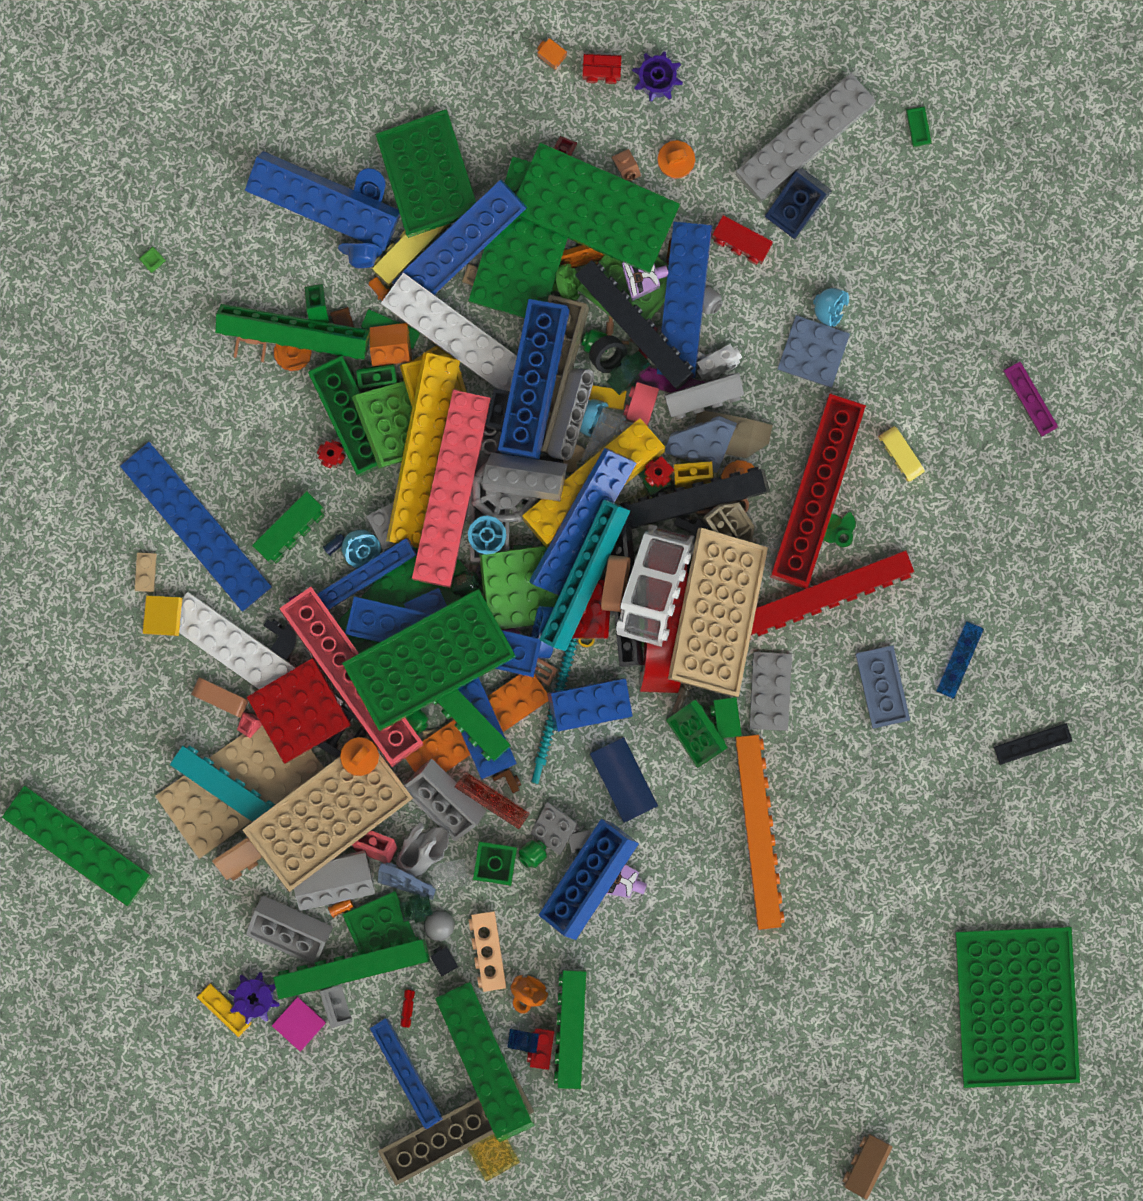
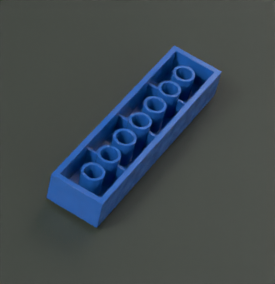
[245,151,400,251]
[498,299,570,460]

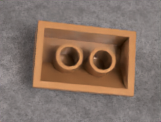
[212,838,263,881]
[842,1134,893,1200]

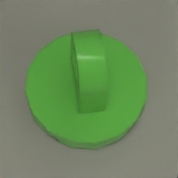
[552,264,581,301]

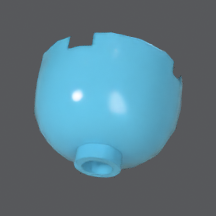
[813,288,849,327]
[580,399,609,439]
[468,516,507,555]
[341,530,381,569]

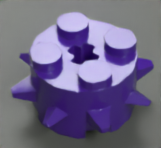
[632,51,683,102]
[228,972,280,1024]

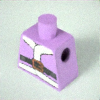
[622,263,668,301]
[606,865,647,898]

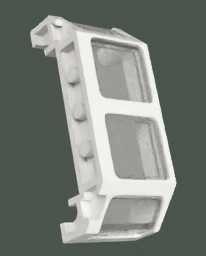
[616,525,695,647]

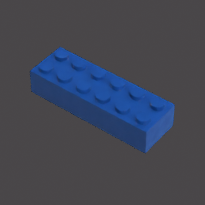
[539,819,639,940]

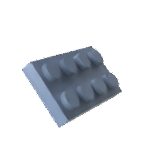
[855,645,910,729]

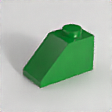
[304,284,329,323]

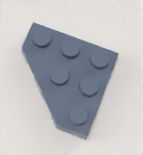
[665,416,737,473]
[378,863,436,900]

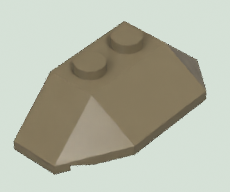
[695,411,773,459]
[702,501,754,541]

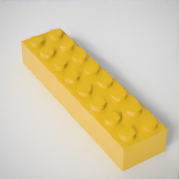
[522,418,665,548]

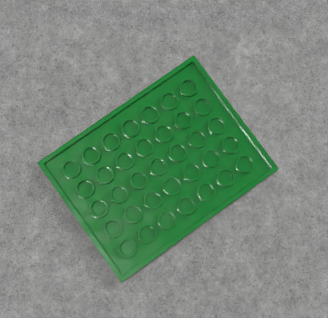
[955,927,1080,1088]

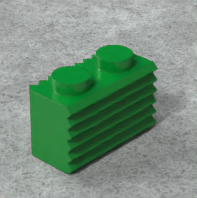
[356,364,398,389]

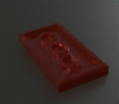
[454,772,530,829]

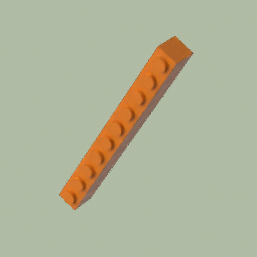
[735,735,785,930]

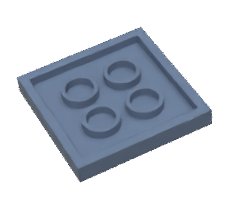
[777,315,850,388]

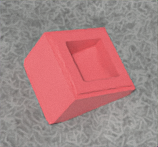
[237,712,262,738]

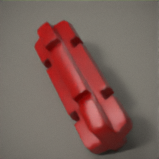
[400,989,415,1028]

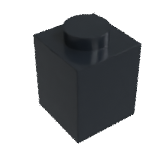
[430,946,459,977]

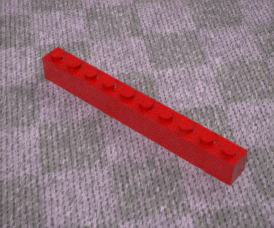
[750,551,915,640]

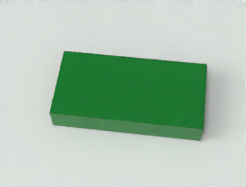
[906,106,932,147]

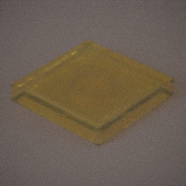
[467,1134,520,1182]

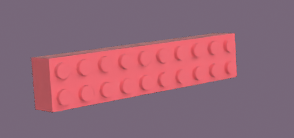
[412,390,491,588]
[279,587,423,767]

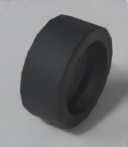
[589,335,627,373]

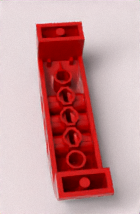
[639,539,687,693]

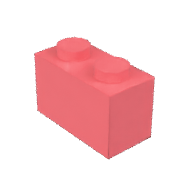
[623,382,659,426]
[352,831,397,863]

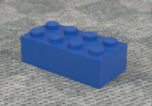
[547,678,633,732]

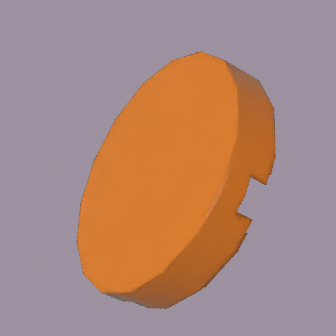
[274,344,312,371]

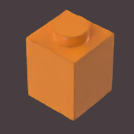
[537,38,567,70]

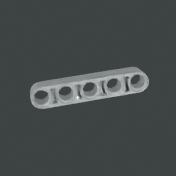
[548,368,594,460]

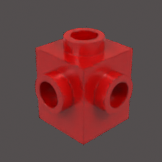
[317,440,346,469]
[644,456,675,488]

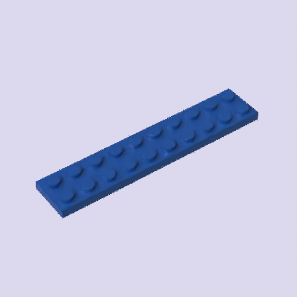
[120,442,272,612]
[404,588,517,779]
[345,597,542,677]

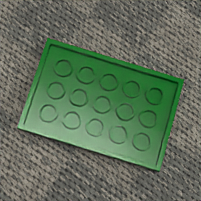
[375,109,477,238]

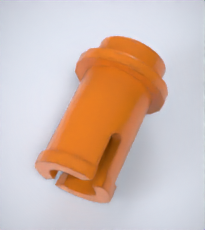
[368,277,390,301]
[328,900,354,918]

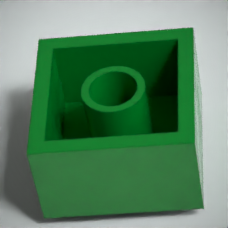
[709,697,742,739]
[473,842,518,886]

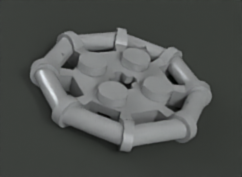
[472,456,540,523]

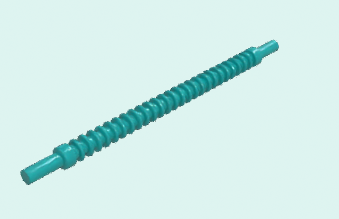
[531,639,579,784]

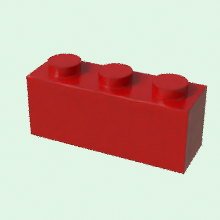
[712,215,773,265]

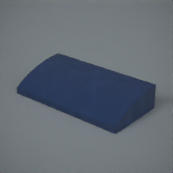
[590,737,658,823]

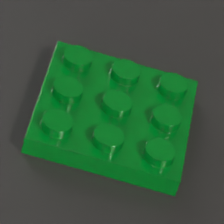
[666,699,728,768]
[343,891,416,954]

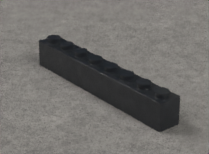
[575,260,694,390]
[619,467,770,529]
[610,513,644,667]

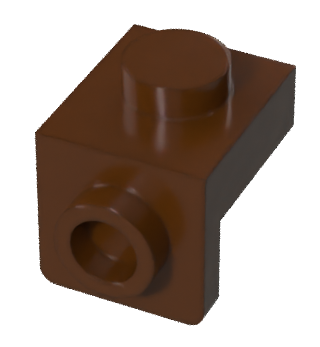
[493,769,521,794]

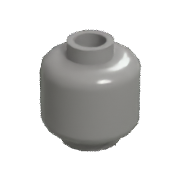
[703,286,723,315]

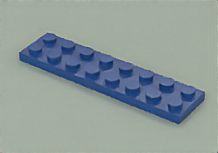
[392,180,527,295]
[657,222,712,378]
[529,448,637,596]

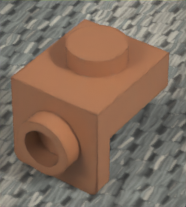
[612,149,641,181]

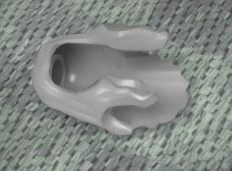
[396,822,450,877]

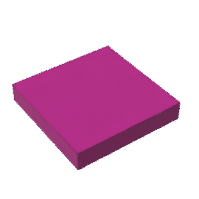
[272,997,327,1052]

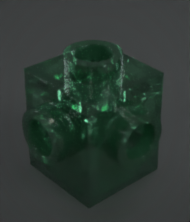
[399,894,433,923]

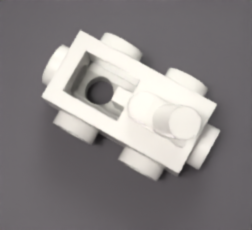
[697,344,742,381]

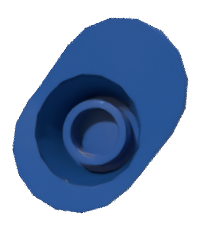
[354,168,386,202]
[338,243,382,268]

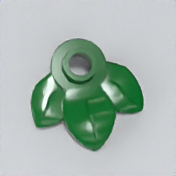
[823,512,856,547]

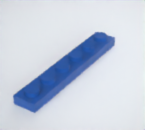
[317,538,417,610]
[370,1018,443,1129]

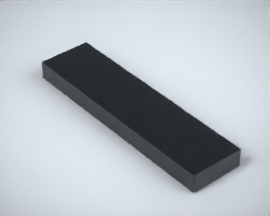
[993,723,1073,765]

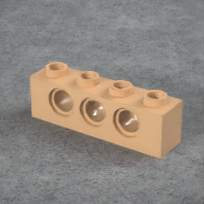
[468,911,506,992]

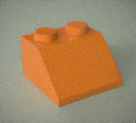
[370,323,413,367]

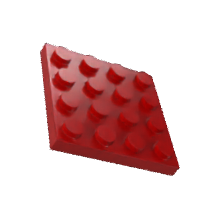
[247,658,351,764]

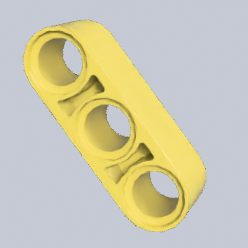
[878,426,925,482]

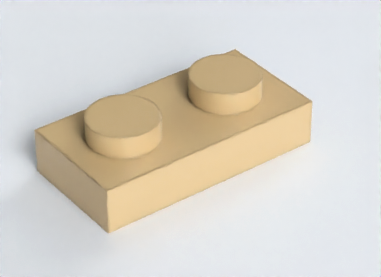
[135,553,157,592]

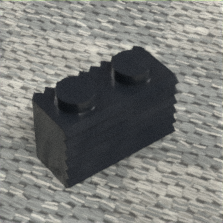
[485,388,510,432]

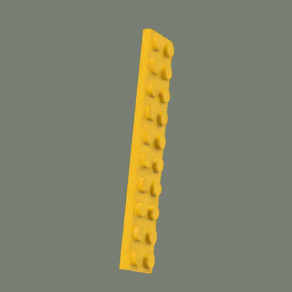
[386,352,460,548]

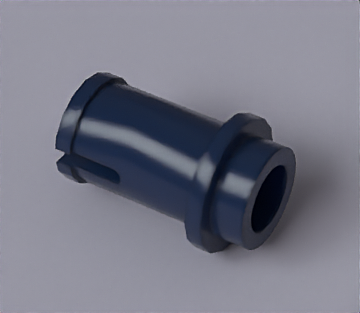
[322,533,345,556]

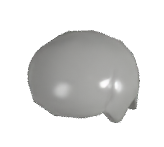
[424,911,455,941]

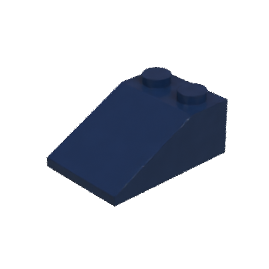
[765,168,832,239]

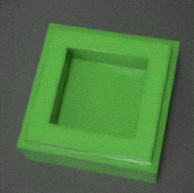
[139,246,166,273]

